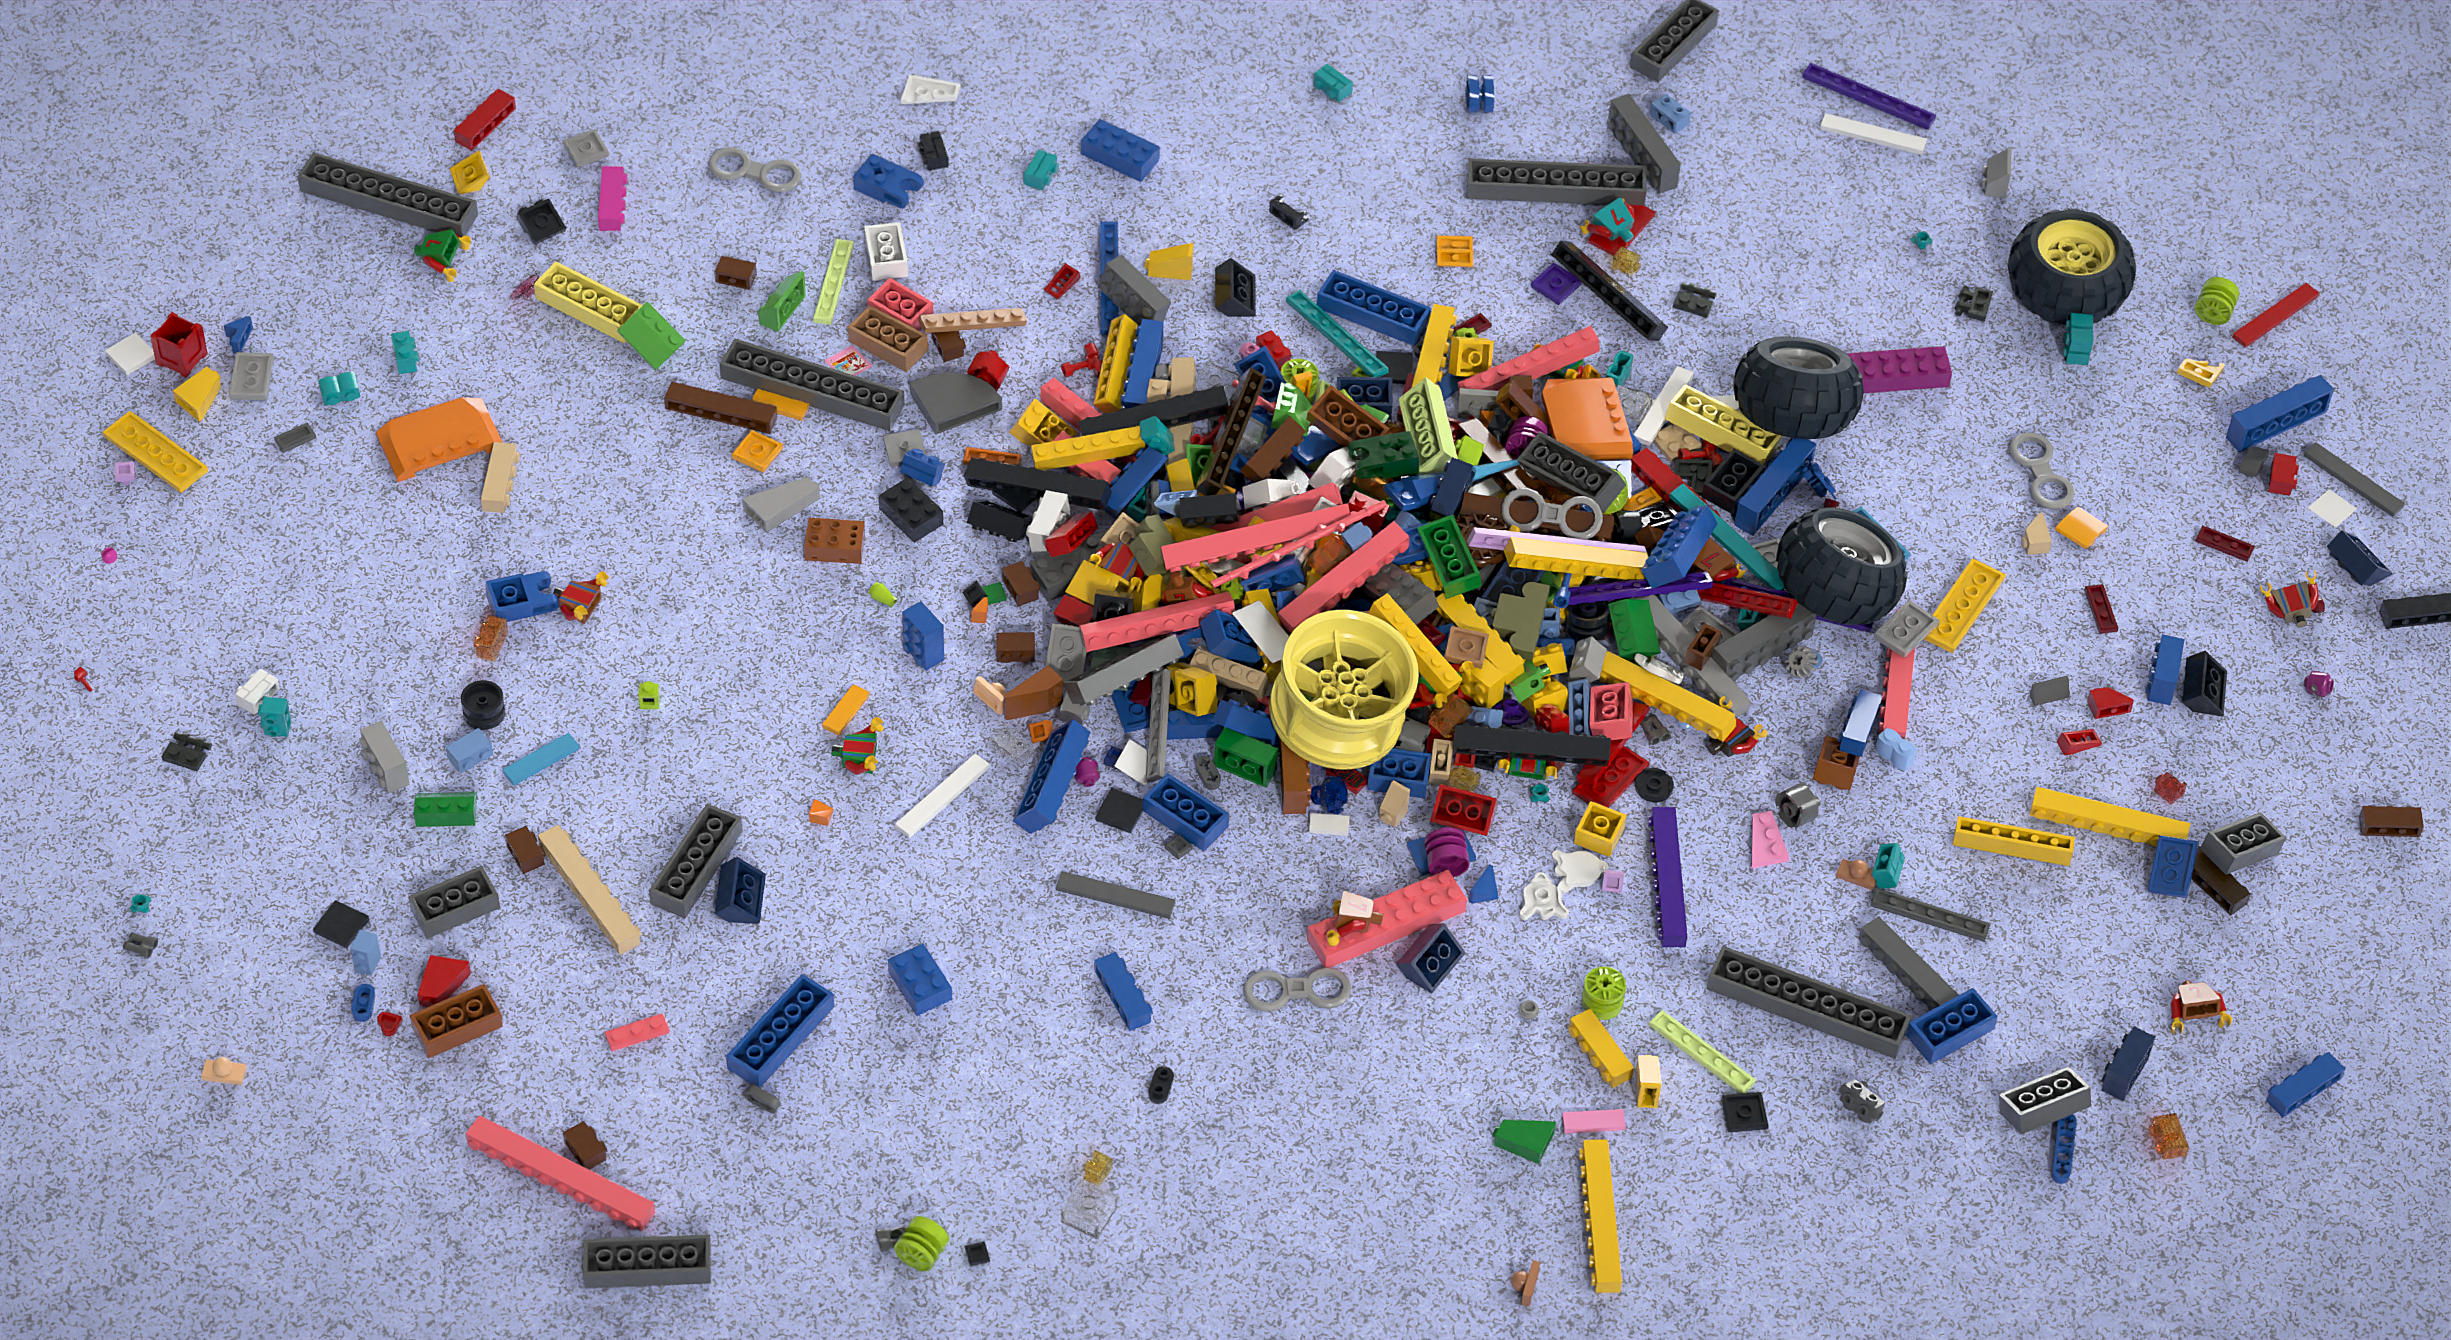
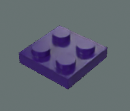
[1531,263,1582,305]

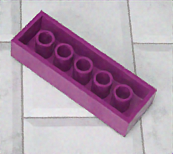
[1846,346,1952,394]

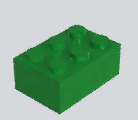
[1214,727,1278,788]

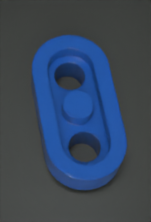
[351,984,376,1022]

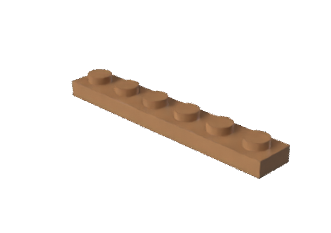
[919,308,1027,333]

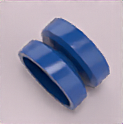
[1465,74,1494,113]

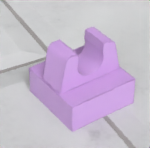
[115,461,135,485]
[1602,869,1624,893]

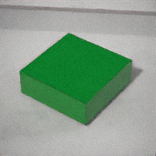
[982,582,1007,605]

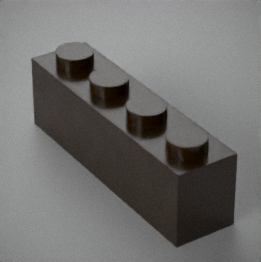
[2191,846,2251,916]

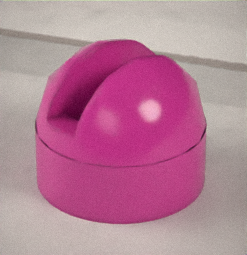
[101,547,117,564]

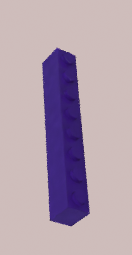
[1647,807,1688,947]

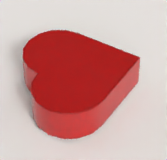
[377,1012,403,1037]

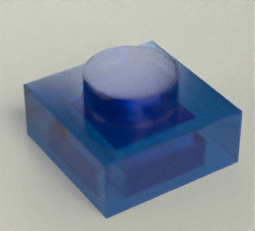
[1103,746,1123,771]

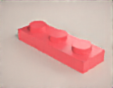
[605,1013,669,1052]

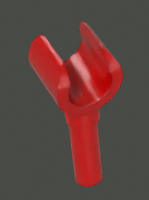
[74,667,93,692]

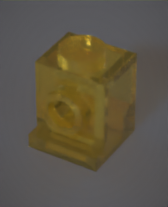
[1612,247,1641,276]
[1449,765,1481,792]
[1083,1150,1112,1187]

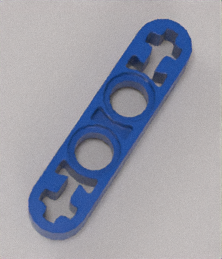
[2051,1114,2077,1184]

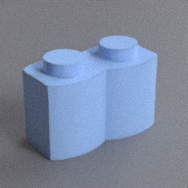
[1875,728,1917,771]

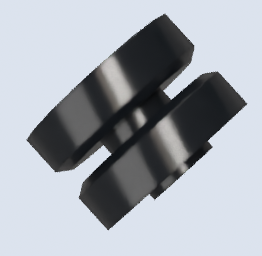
[1566,601,1609,641]
[460,680,506,730]

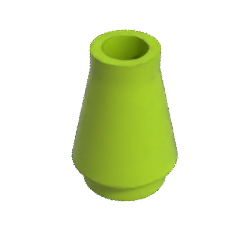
[868,582,897,608]

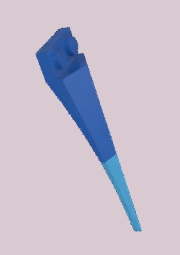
[1384,459,1520,511]

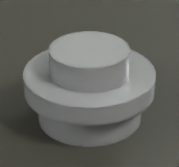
[1519,1000,1539,1020]

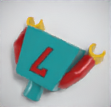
[1580,197,1635,243]

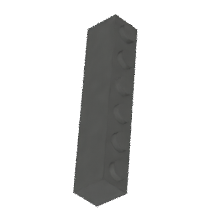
[1859,916,1959,1011]

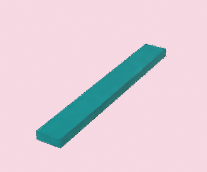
[1286,290,1388,377]
[1669,484,1785,591]

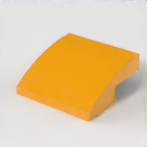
[1437,235,1473,267]
[2055,507,2108,549]

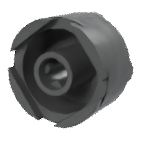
[1393,716,1431,752]
[1775,782,1821,828]

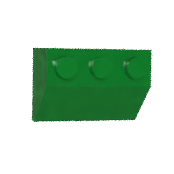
[1608,599,1661,662]
[414,792,477,827]

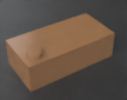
[847,305,929,372]

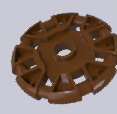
[1455,513,1509,567]

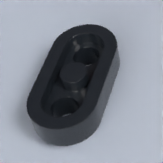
[1148,1066,1174,1104]

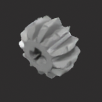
[1784,646,1818,679]

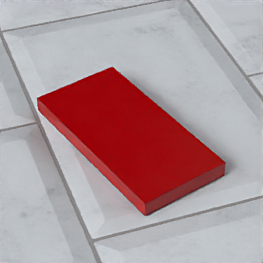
[1588,205,1656,258]
[1572,746,1650,808]

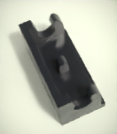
[1269,194,1309,231]

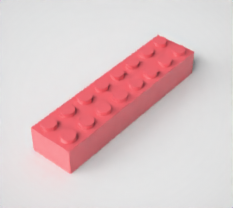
[1307,870,1467,968]

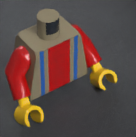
[2259,570,2319,628]

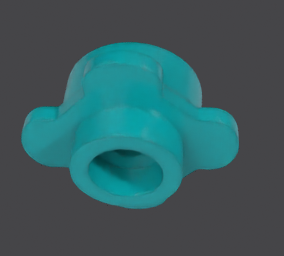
[1911,231,1933,249]
[1530,784,1550,803]
[130,894,152,913]

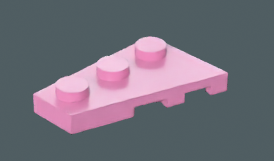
[1751,811,1789,868]

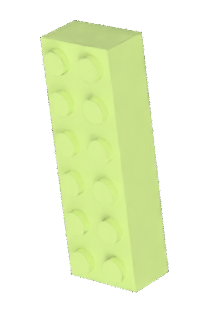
[1399,377,1458,475]

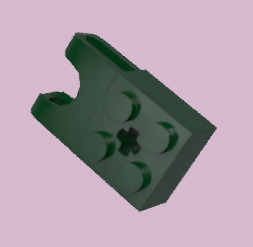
[1347,431,1420,480]

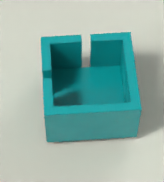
[2062,313,2093,365]

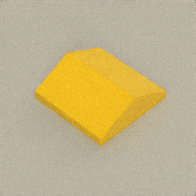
[449,150,490,195]

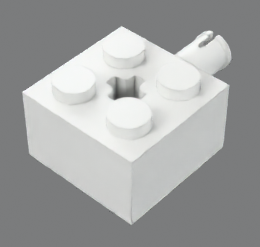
[1242,479,1300,511]

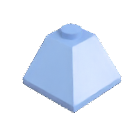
[1154,490,1199,518]

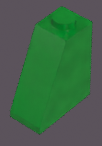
[1492,1119,1556,1164]

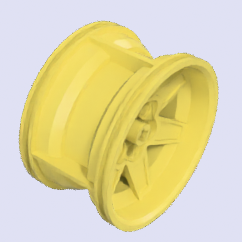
[1269,610,1418,769]

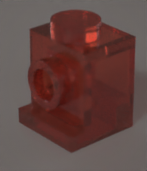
[2154,772,2187,805]

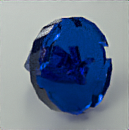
[1310,776,1348,815]

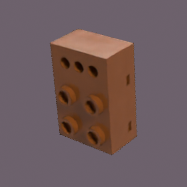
[804,517,866,564]

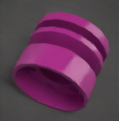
[1505,416,1549,459]
[1424,827,1470,878]

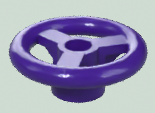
[1492,699,1529,725]

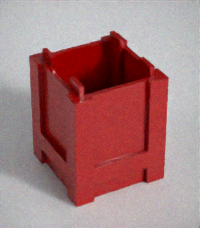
[150,312,208,378]

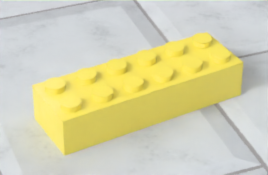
[534,261,643,344]
[1664,384,1782,465]

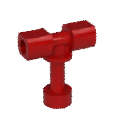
[1061,343,1103,379]
[1190,415,1224,445]
[1678,439,1723,472]

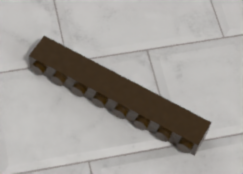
[1196,367,1266,496]

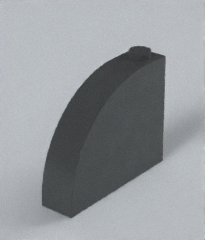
[910,372,1002,435]

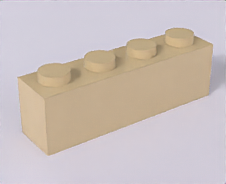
[481,442,520,513]
[1189,648,1270,699]

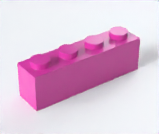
[598,166,628,231]

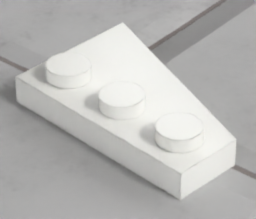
[901,75,961,104]

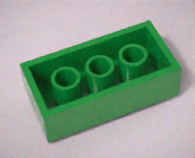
[1417,515,1482,599]

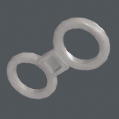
[709,147,802,193]
[2009,432,2075,509]
[1502,488,1603,540]
[1243,967,1351,1012]

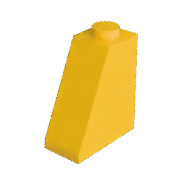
[1145,243,1193,280]
[173,366,221,422]
[1636,1055,1661,1108]

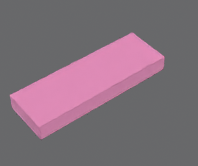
[1562,1109,1626,1134]

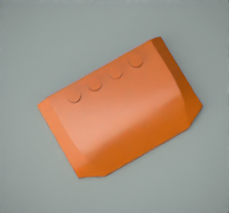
[1541,378,1633,460]
[376,397,503,482]

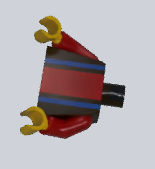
[1708,696,1767,757]

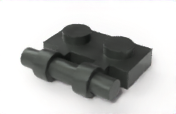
[1673,282,1717,318]
[1955,286,1993,322]
[161,732,212,772]

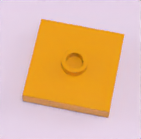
[732,430,783,473]

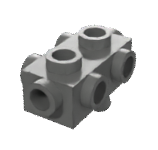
[1839,1079,1885,1123]

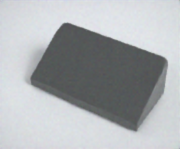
[2029,676,2070,706]

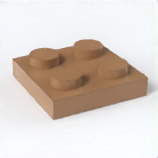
[1444,626,1489,669]

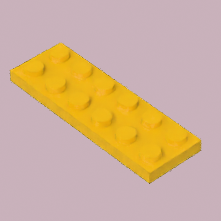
[102,411,209,493]
[1924,558,2006,654]

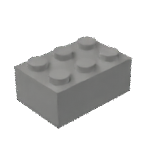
[359,721,410,794]

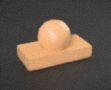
[973,676,1006,715]
[201,1057,247,1085]

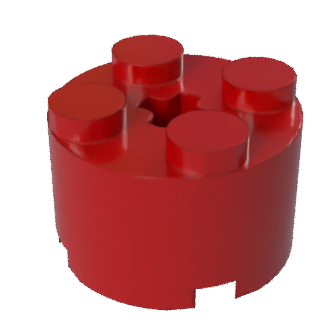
[967,350,1010,391]

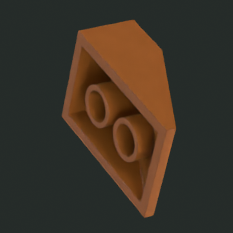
[1004,665,1063,720]
[1812,735,1860,791]

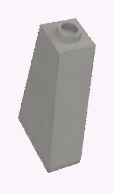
[743,477,820,533]

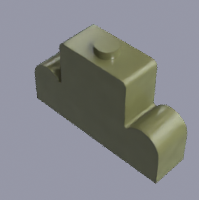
[1128,515,1195,585]
[1491,582,1550,661]

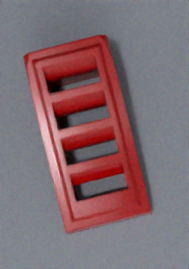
[1044,263,1081,300]
[2057,729,2102,755]

